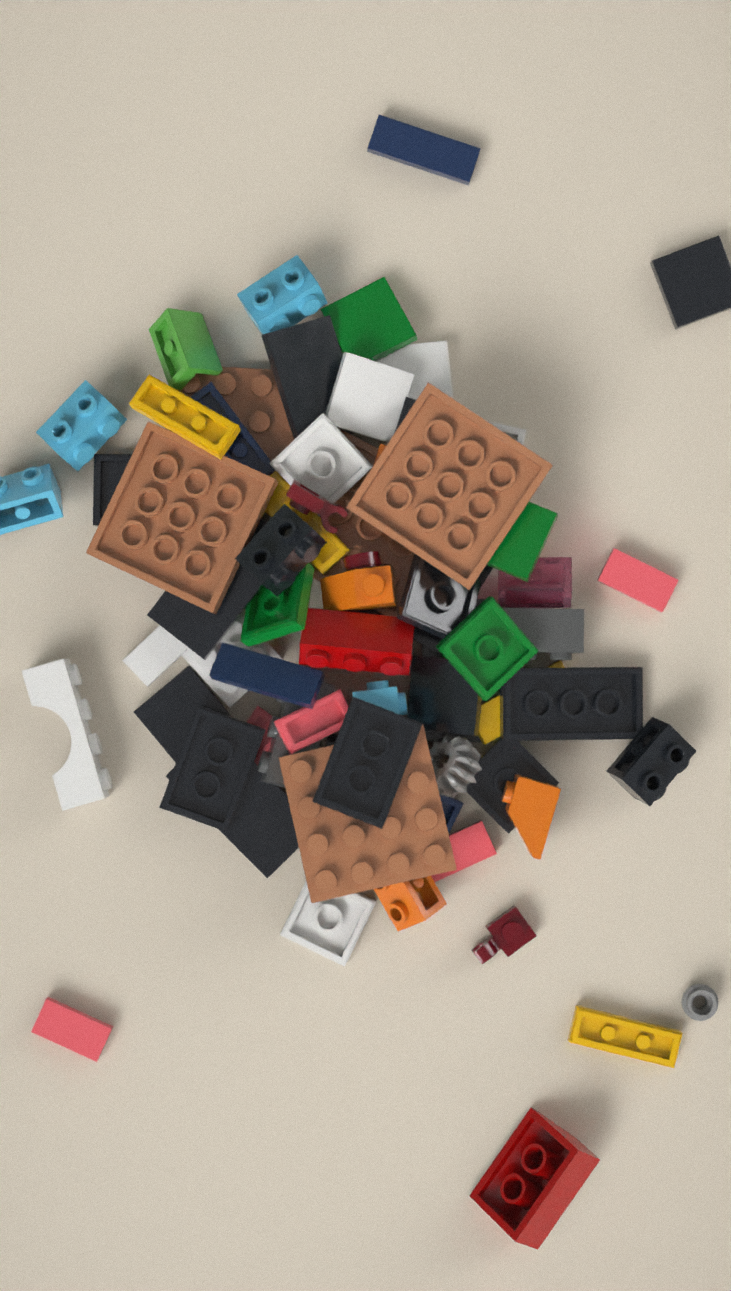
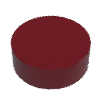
[343,551,382,572]

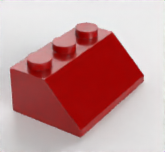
[299,608,414,676]
[469,1107,600,1250]

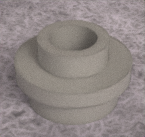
[681,984,718,1021]

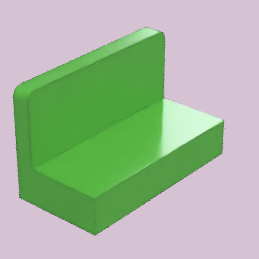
[149,308,223,390]

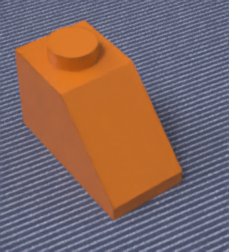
[320,565,397,612]
[502,774,561,860]

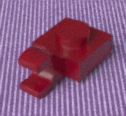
[286,479,348,534]
[472,905,537,964]

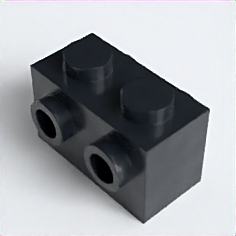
[235,504,327,597]
[606,717,697,806]

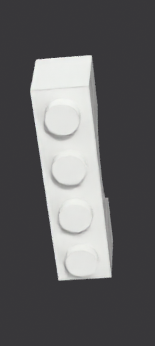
[22,658,112,811]

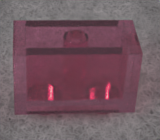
[498,557,572,608]

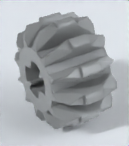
[429,734,482,798]

